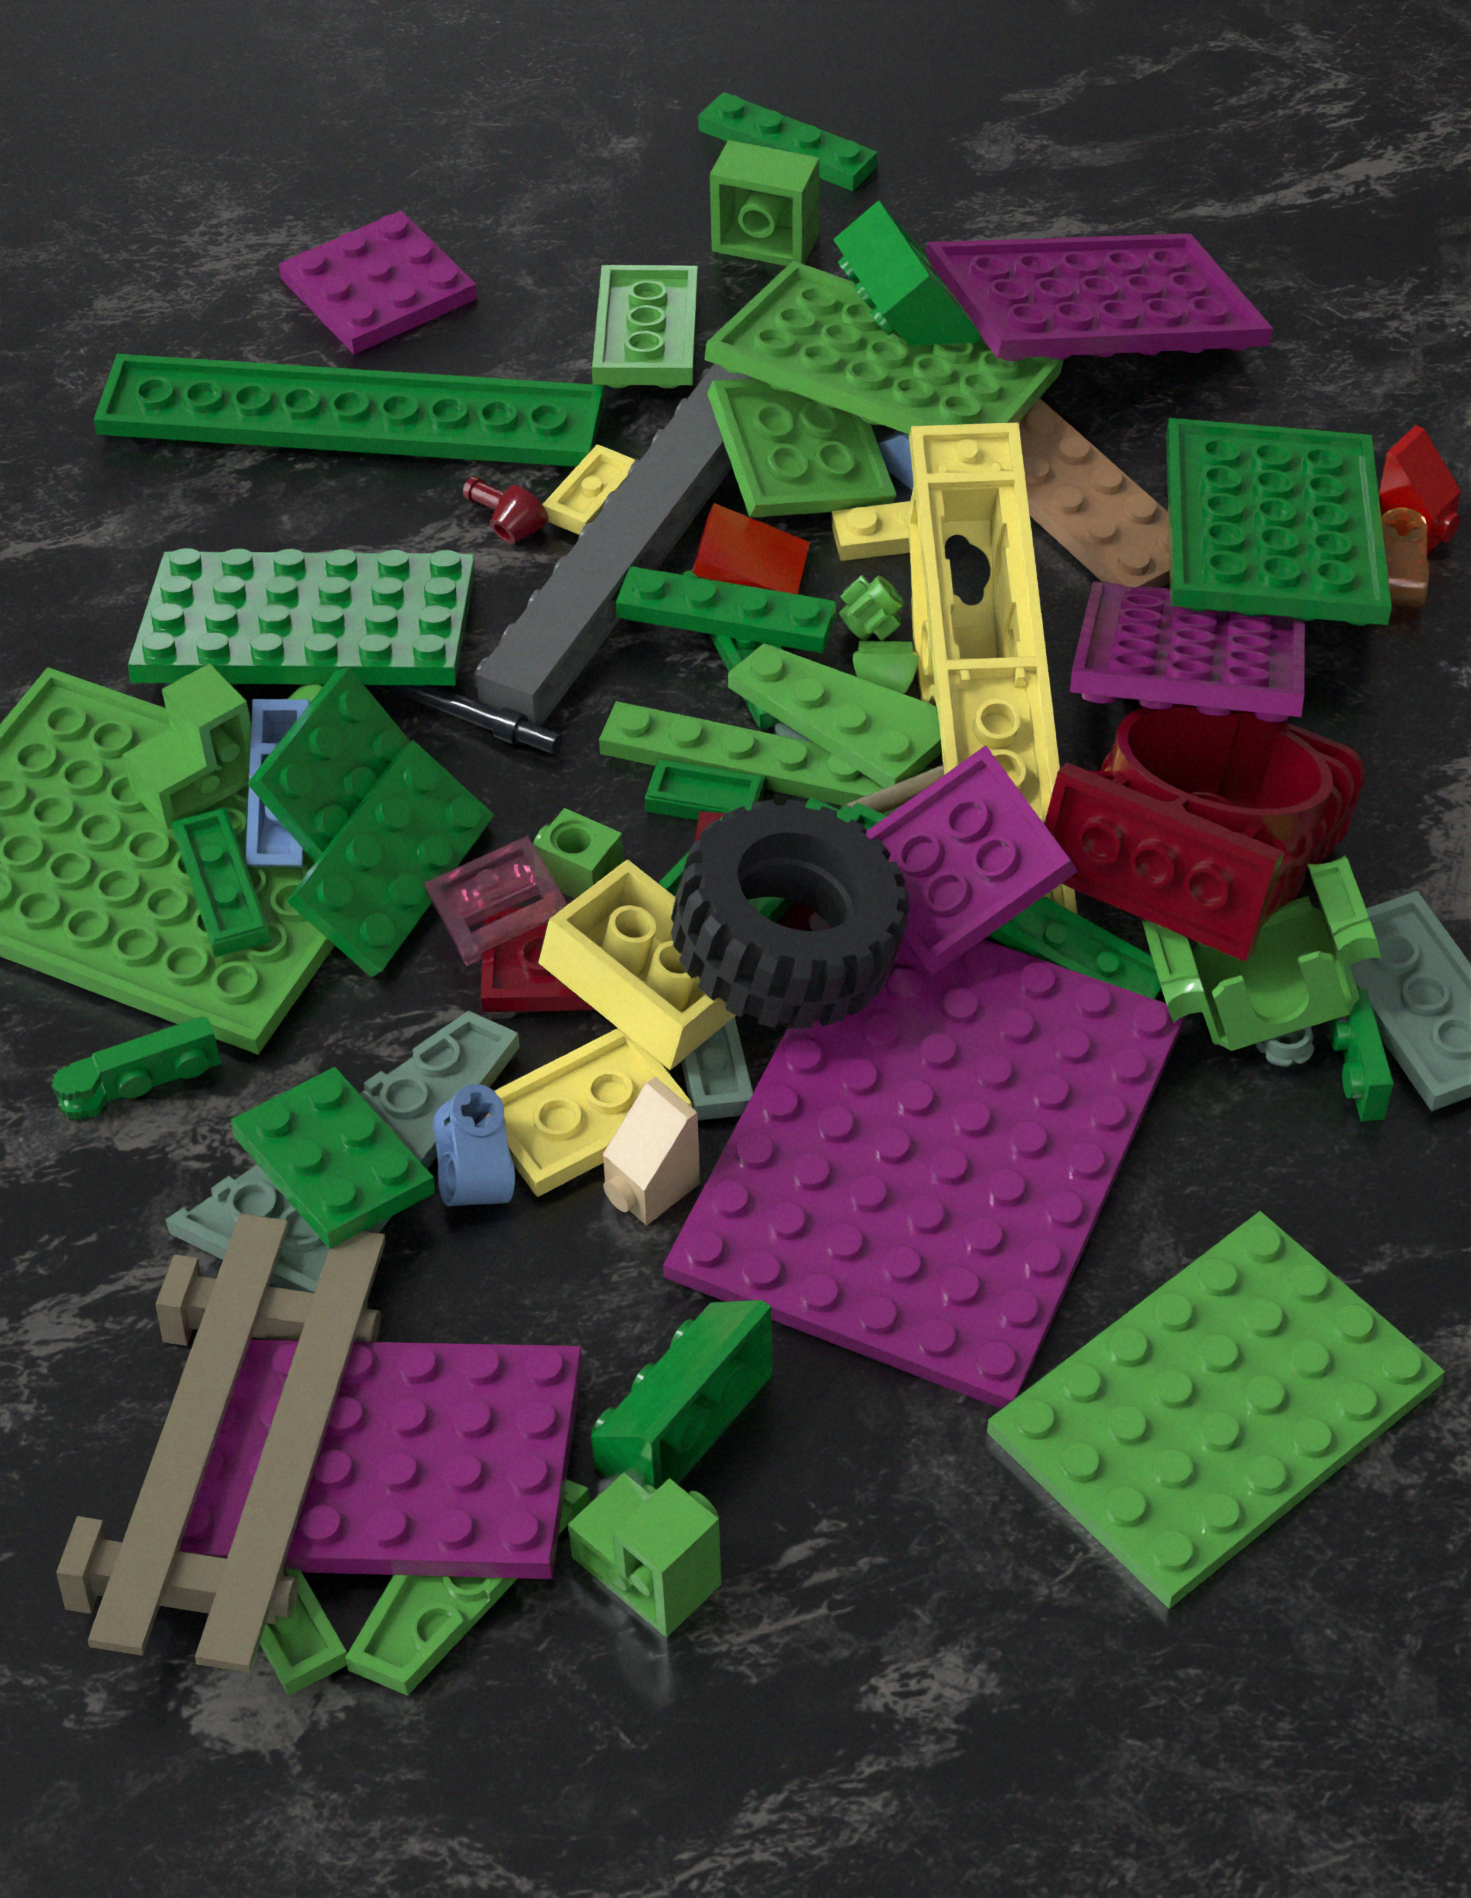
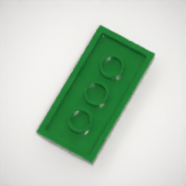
[286,740,494,977]

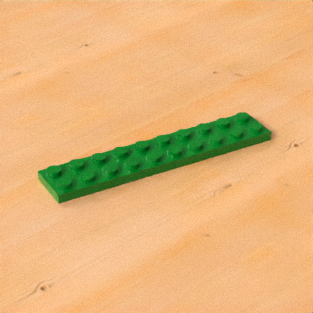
[93,354,604,467]

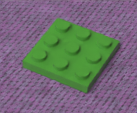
[707,378,897,518]

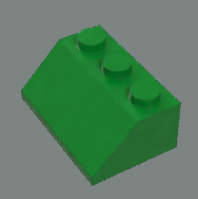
[833,201,982,346]
[591,1300,772,1490]

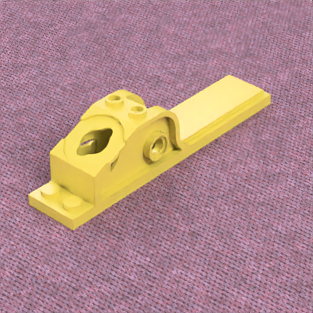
[908,422,1077,937]

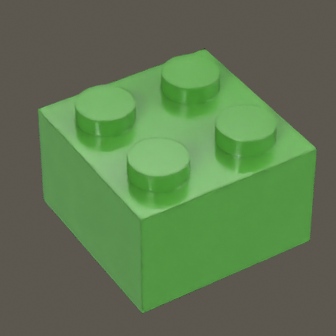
[710,140,819,266]

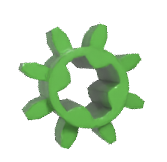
[839,575,905,641]

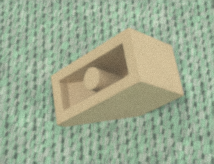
[603,1077,700,1226]

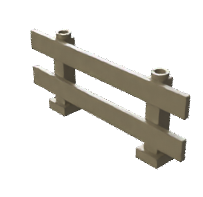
[56,1213,386,1673]

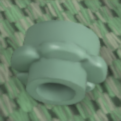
[1256,1026,1314,1067]

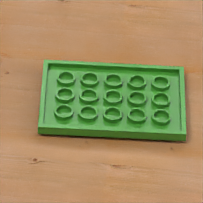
[704,261,1064,436]
[987,1211,1445,1609]

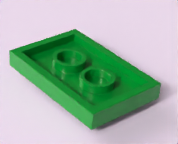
[247,667,411,862]
[231,1067,435,1249]

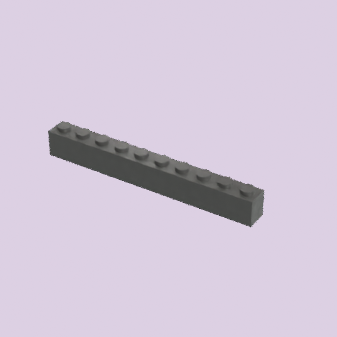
[474,364,753,726]

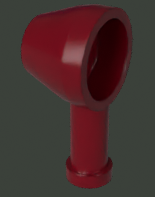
[463,476,548,544]

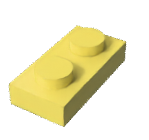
[542,444,635,535]
[832,501,910,561]

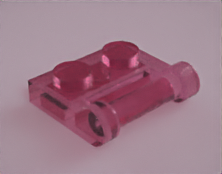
[424,836,567,966]

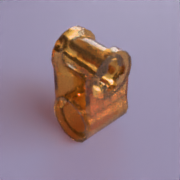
[1381,508,1429,608]

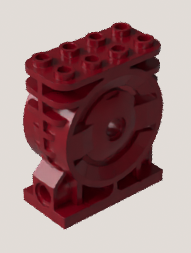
[1044,704,1366,962]

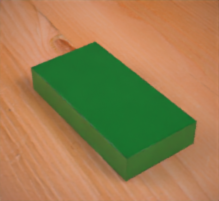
[645,759,765,820]

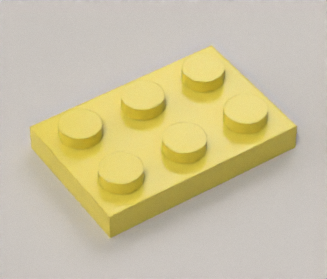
[485,1028,692,1197]

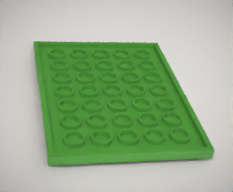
[0,667,335,1055]

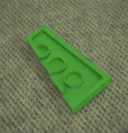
[728,643,942,788]
[345,1480,590,1696]

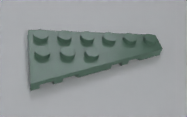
[166,1011,520,1293]

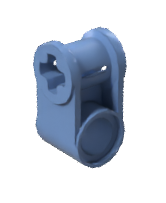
[433,1084,515,1206]

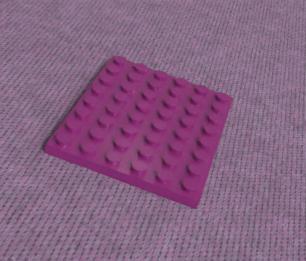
[663,935,1185,1409]

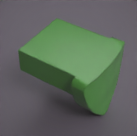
[853,641,919,694]

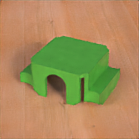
[1142,855,1382,1051]

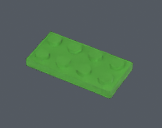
[592,265,698,388]

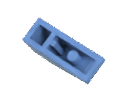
[245,699,311,867]

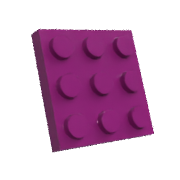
[279,210,477,354]
[866,745,1078,976]

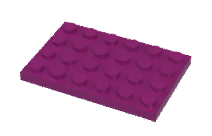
[926,233,1273,362]
[1070,581,1305,722]
[179,1340,584,1579]

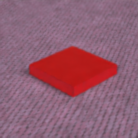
[692,503,810,595]

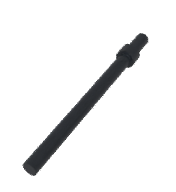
[375,685,563,755]

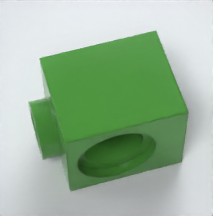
[532,808,624,899]

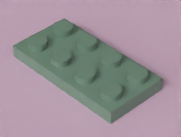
[1351,891,1471,1111]

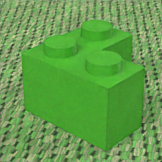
[123,663,251,830]
[568,1473,722,1638]

